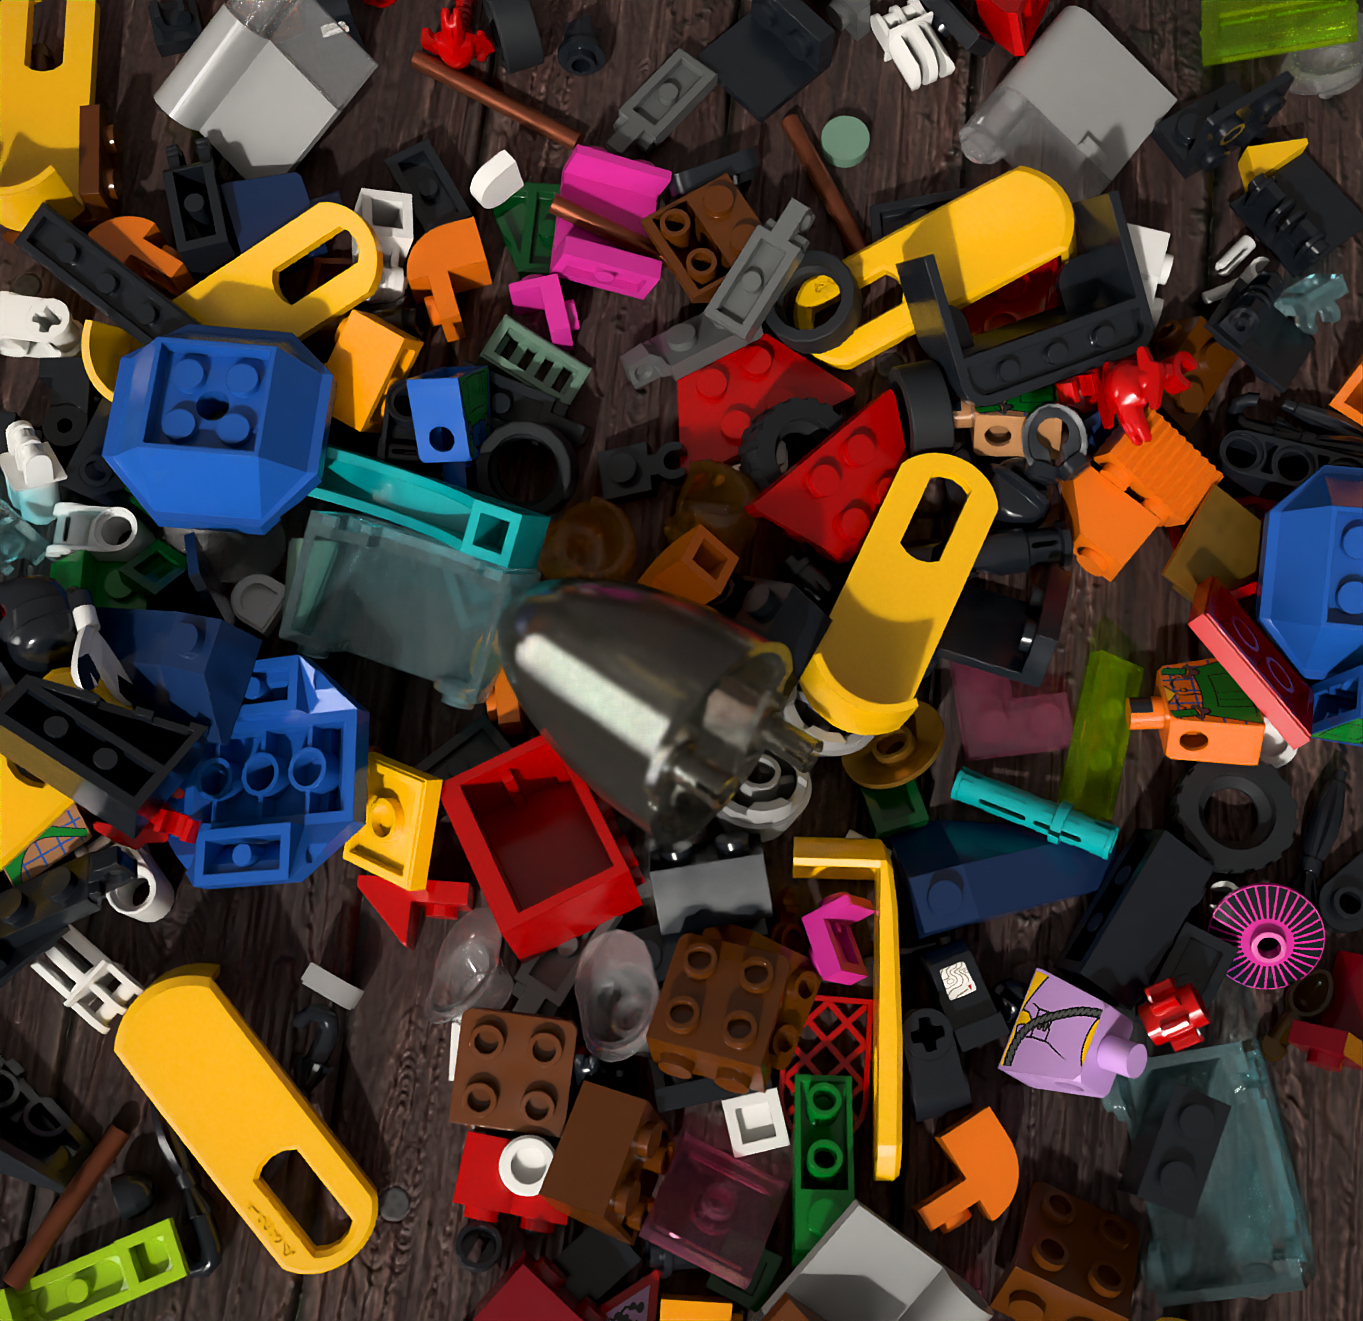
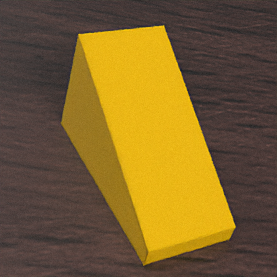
[1237,138,1308,193]

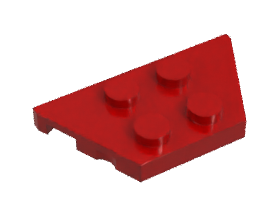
[677,333,856,489]
[744,389,908,564]

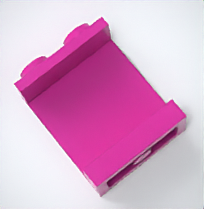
[549,144,672,300]

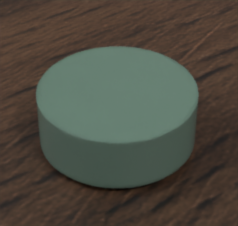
[820,116,870,168]

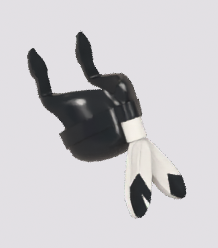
[0,564,136,706]

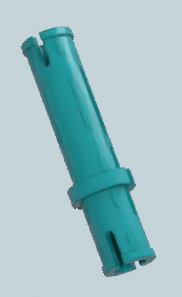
[951,766,1120,860]

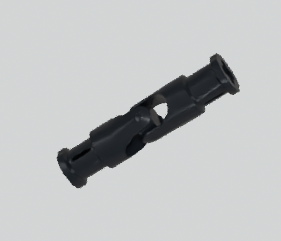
[856,520,1073,580]

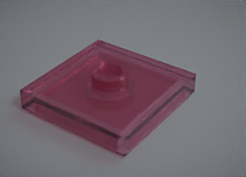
[638,1133,789,1290]

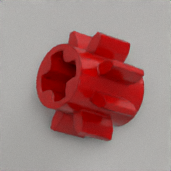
[1137,977,1212,1052]

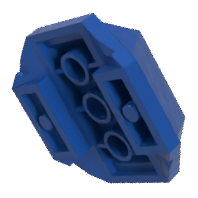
[102,324,337,535]
[1254,465,1363,681]
[168,654,370,889]

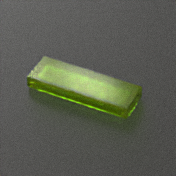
[1057,650,1144,821]

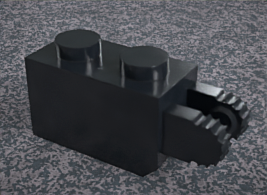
[162,137,241,282]

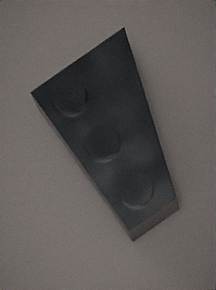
[0,674,209,839]

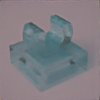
[1274,274,1349,335]

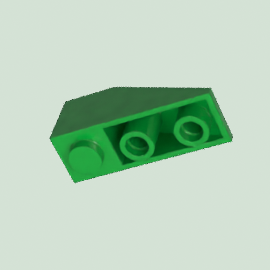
[791,1074,855,1267]

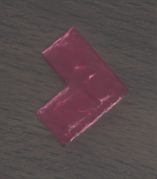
[949,660,1076,761]

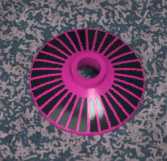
[1207,882,1325,989]

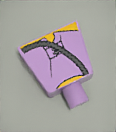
[998,968,1147,1098]

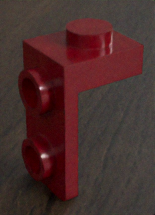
[1287,951,1363,1073]

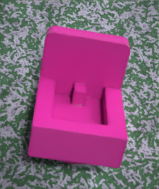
[508,273,580,352]
[801,892,875,985]

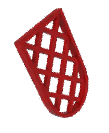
[776,994,874,1134]

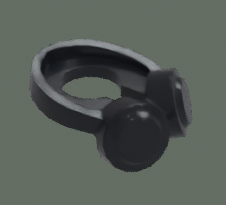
[1021,401,1094,485]

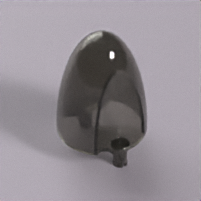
[498,576,824,844]

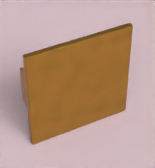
[1161,484,1264,613]

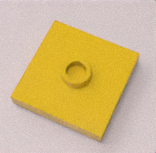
[343,752,443,891]

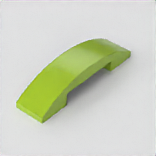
[0,1217,191,1321]

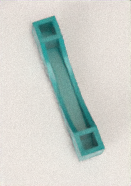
[307,443,551,569]

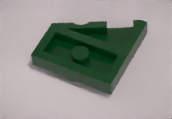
[490,182,570,284]

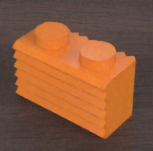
[1092,406,1224,527]

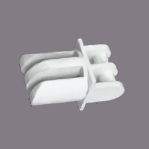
[870,0,955,91]
[0,420,67,525]
[30,924,145,1034]

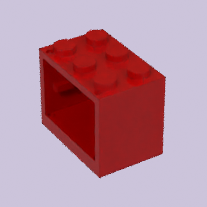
[440,727,645,964]

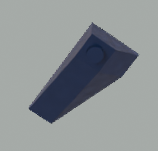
[95,607,263,746]
[886,820,1119,940]

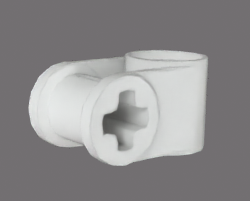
[0,291,84,358]
[45,502,156,562]
[74,835,174,922]

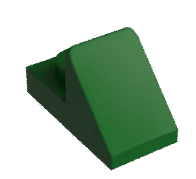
[50,550,154,610]

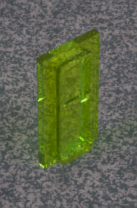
[1200,0,1359,67]

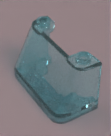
[278,510,541,710]
[1101,1038,1317,1307]

